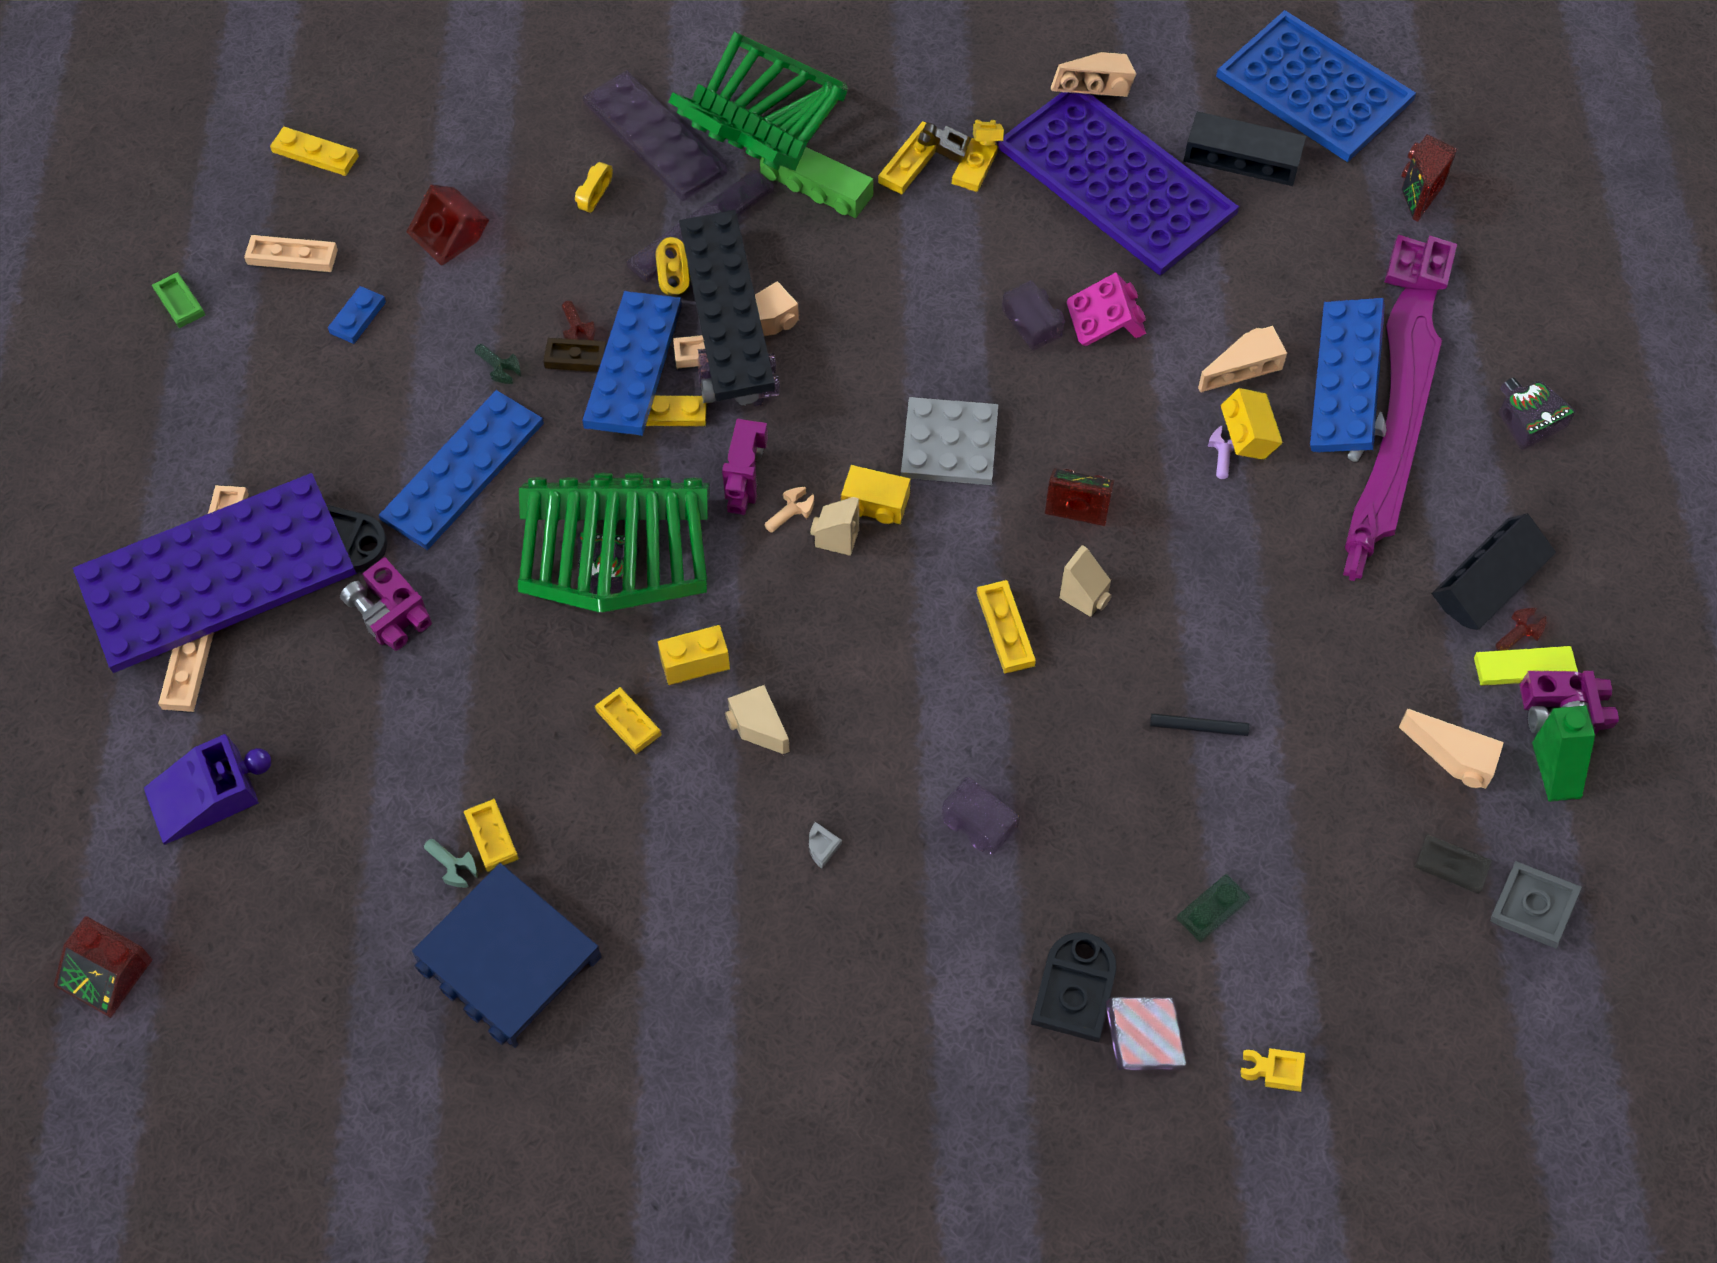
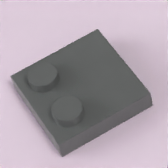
[1490,861,1582,949]

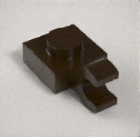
[917,122,971,164]

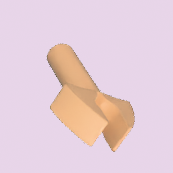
[765,487,814,532]

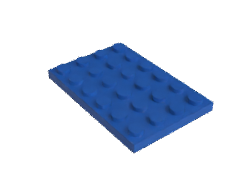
[1216,10,1416,162]

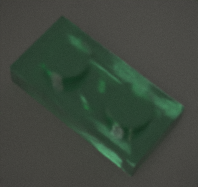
[1176,874,1250,943]

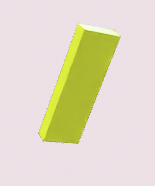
[1474,646,1578,686]

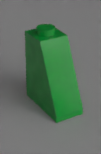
[1532,705,1595,802]

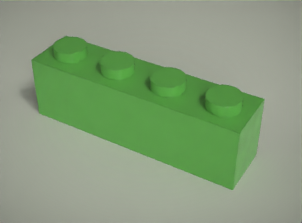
[760,147,873,218]

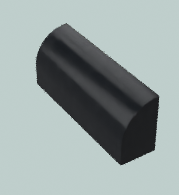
[1183,111,1306,186]
[1431,513,1556,630]

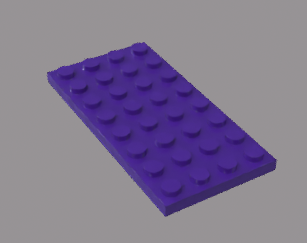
[997,92,1239,276]
[73,473,356,673]

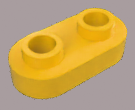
[575,162,613,213]
[656,237,689,297]

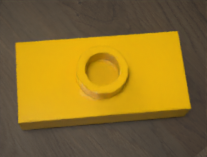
[952,138,998,192]
[595,687,662,754]
[464,799,519,872]

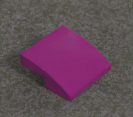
[1384,234,1457,290]

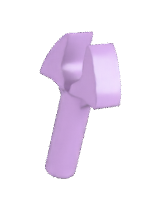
[1208,426,1235,479]

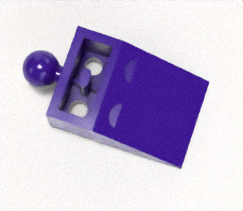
[144,734,271,845]

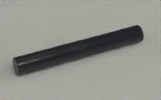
[1150,713,1249,736]

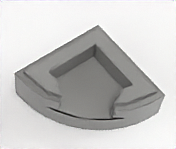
[809,822,842,868]

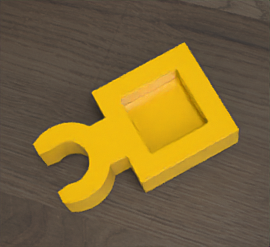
[973,120,1004,145]
[1241,1048,1305,1092]

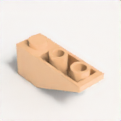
[1051,52,1136,97]

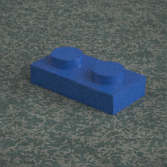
[328,286,386,344]

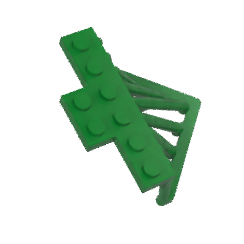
[668,31,848,171]
[518,473,710,612]

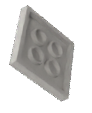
[901,397,998,485]

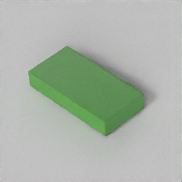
[152,272,205,328]

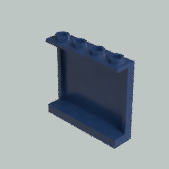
[412,863,602,1048]

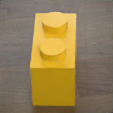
[1220,388,1283,459]
[841,465,910,524]
[657,625,730,685]

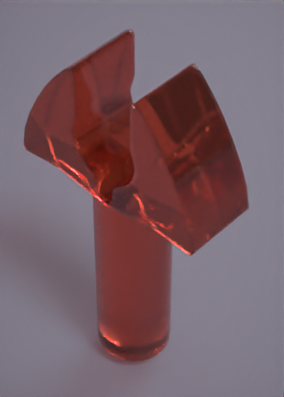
[562,301,595,340]
[1495,608,1546,651]

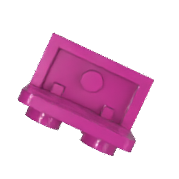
[1067,273,1146,346]

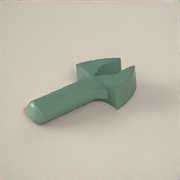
[424,839,478,888]

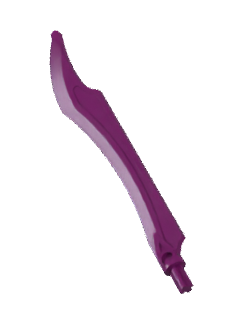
[1343,256,1455,581]

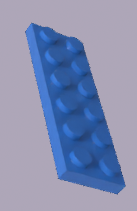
[582,291,682,436]
[1310,298,1385,452]
[379,390,544,550]

